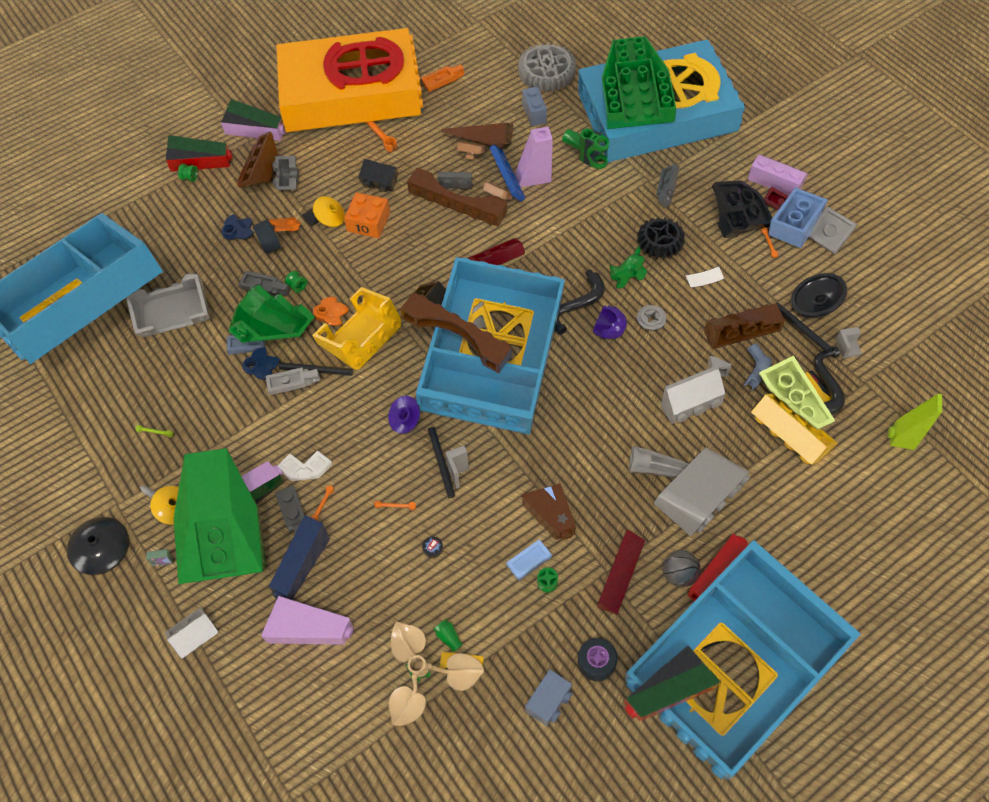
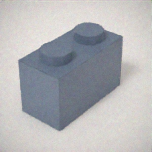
[522,86,547,127]
[525,669,573,727]

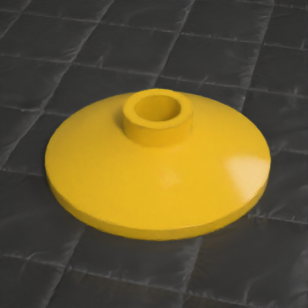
[313,196,345,227]
[150,486,179,525]

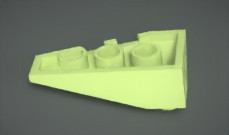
[759,356,835,430]

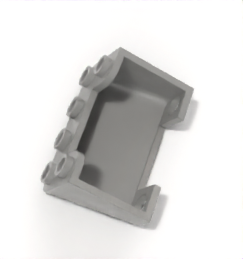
[126,273,210,337]
[654,447,751,536]

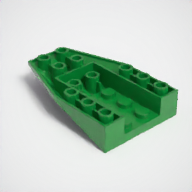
[602,36,676,129]
[173,448,267,584]

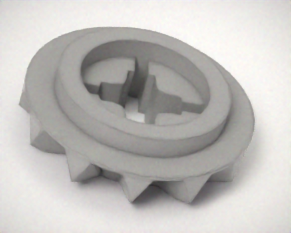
[636,305,666,332]

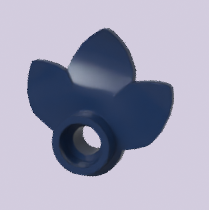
[221,214,254,240]
[242,347,280,380]

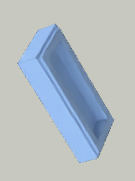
[506,539,552,581]

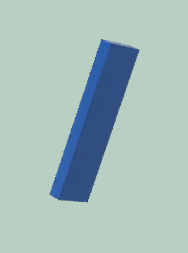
[490,145,525,202]

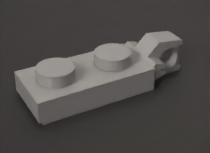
[266,368,320,395]

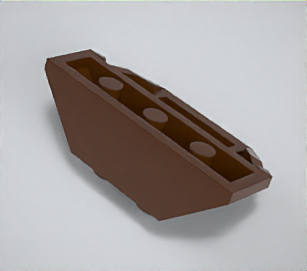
[237,132,278,188]

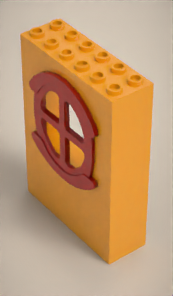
[277,28,423,132]

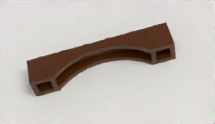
[407,167,507,227]
[401,292,512,374]

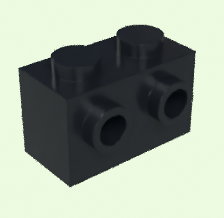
[358,159,399,192]

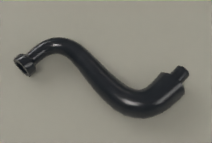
[555,269,605,335]
[814,346,845,415]

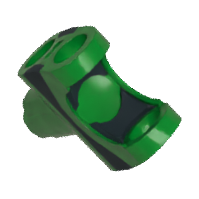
[562,128,610,169]

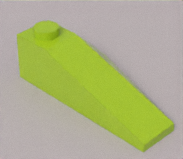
[888,394,942,450]

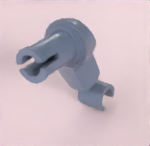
[744,343,772,391]

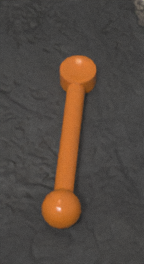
[761,227,778,258]
[311,485,334,521]
[374,500,416,511]

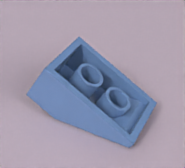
[769,187,828,248]

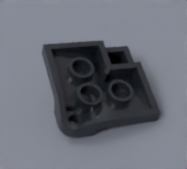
[712,181,773,238]

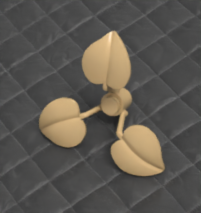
[389,622,484,726]

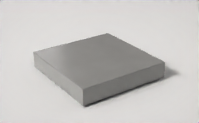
[808,206,857,255]

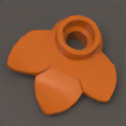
[269,217,301,232]
[313,297,349,326]

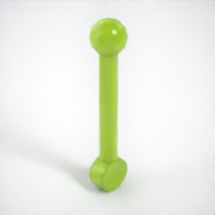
[135,425,174,437]

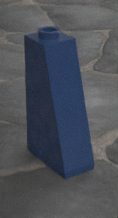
[269,515,330,600]

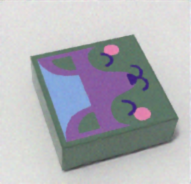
[146,549,174,566]

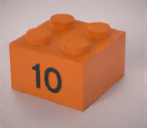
[344,192,390,238]

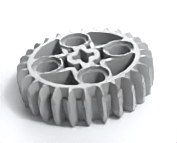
[518,43,576,93]

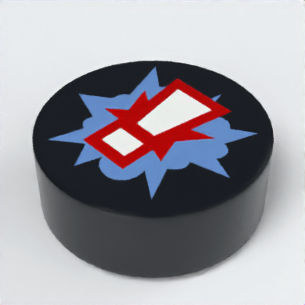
[422,536,443,558]

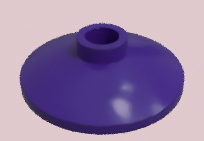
[388,396,420,434]

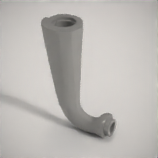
[629,446,689,478]

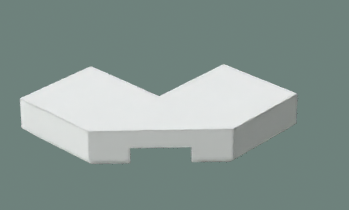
[277,451,333,481]

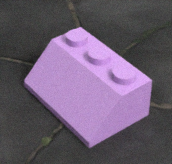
[748,154,809,196]

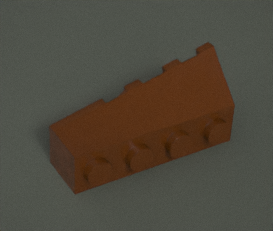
[704,303,785,349]

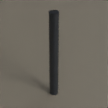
[776,302,832,353]
[279,362,353,376]
[428,427,455,499]

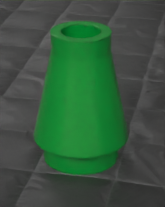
[433,619,463,652]

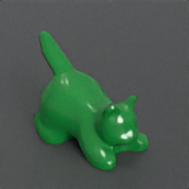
[609,246,647,289]

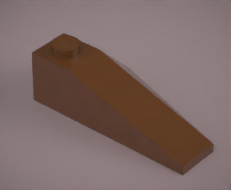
[442,123,513,147]

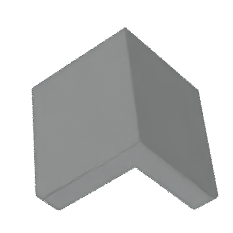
[835,327,861,359]

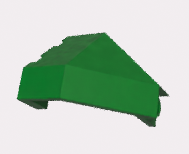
[228,285,315,343]

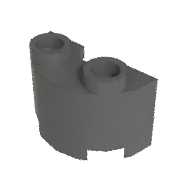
[273,156,299,190]

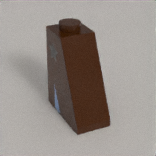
[522,483,576,540]

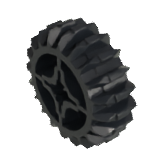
[637,216,685,260]

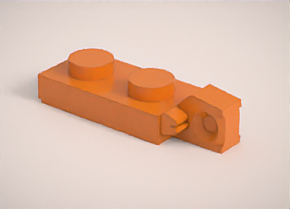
[421,64,465,92]

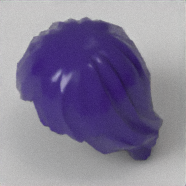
[593,305,627,339]

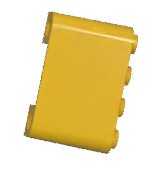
[312,287,401,370]

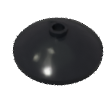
[791,273,848,318]
[67,517,129,575]

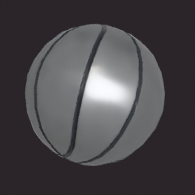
[663,550,700,587]

